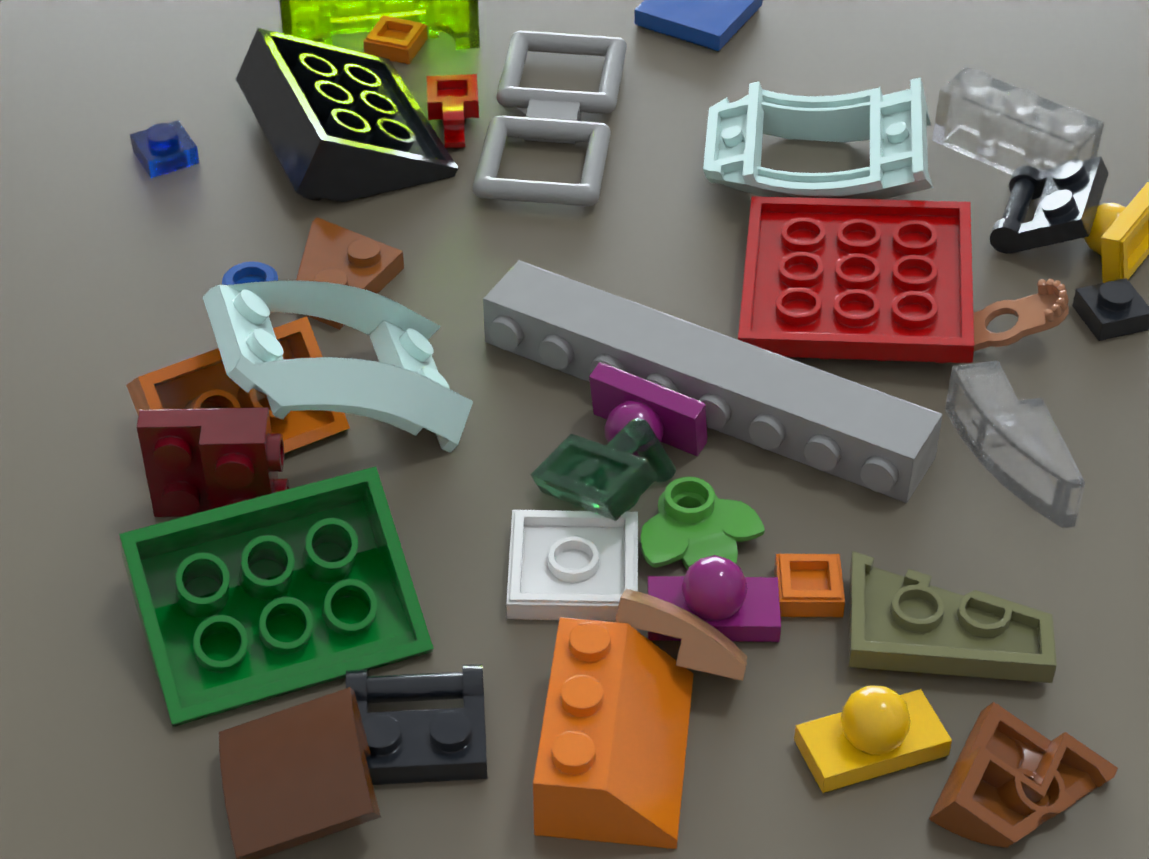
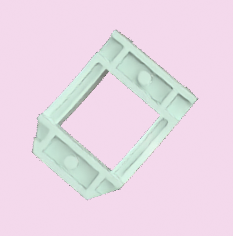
[703,77,933,199]
[203,281,473,453]

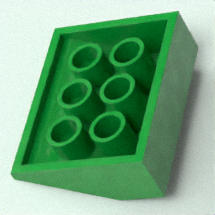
[119,466,434,727]

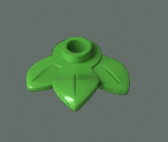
[640,477,765,570]

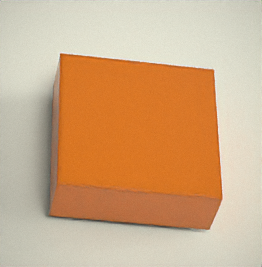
[363,15,428,64]
[774,554,845,617]

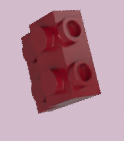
[136,407,290,517]

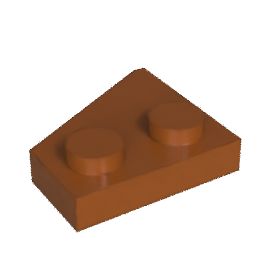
[296,217,404,330]

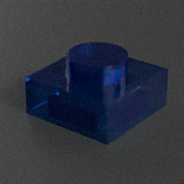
[130,120,200,178]

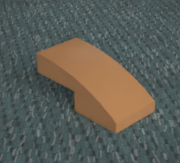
[615,589,748,681]

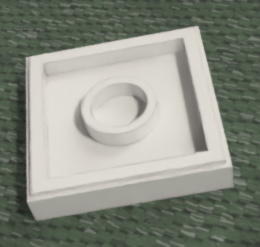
[506,510,638,621]

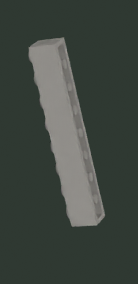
[483,260,943,503]

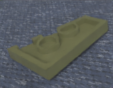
[849,551,1057,683]

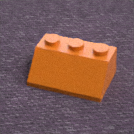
[126,316,350,453]
[533,617,694,849]

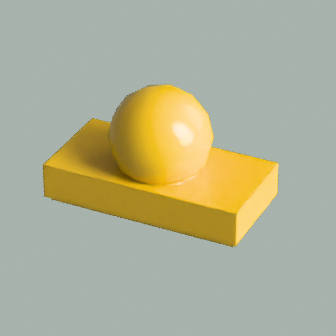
[1084,182,1149,283]
[794,686,952,793]

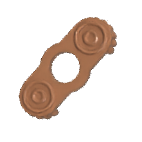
[974,279,1069,351]

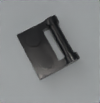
[989,156,1109,254]
[346,664,488,785]

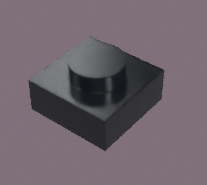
[1072,278,1149,341]

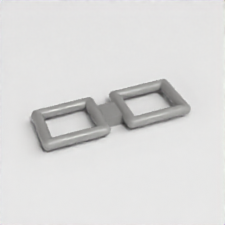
[473,31,627,206]

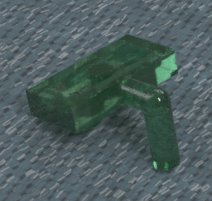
[530,418,676,521]

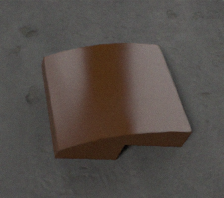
[219,687,381,859]

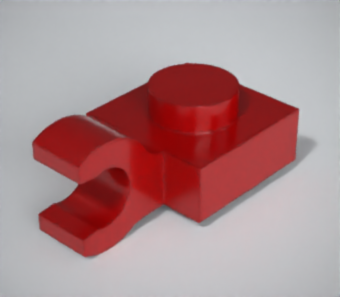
[427,74,479,148]

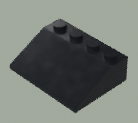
[236,28,459,202]

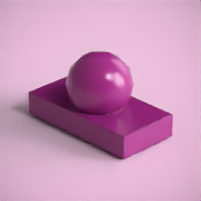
[589,362,708,459]
[647,555,781,642]

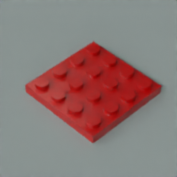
[738,196,974,363]

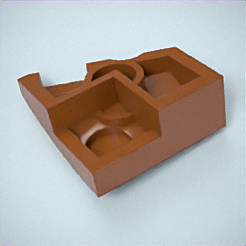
[929,702,1118,848]

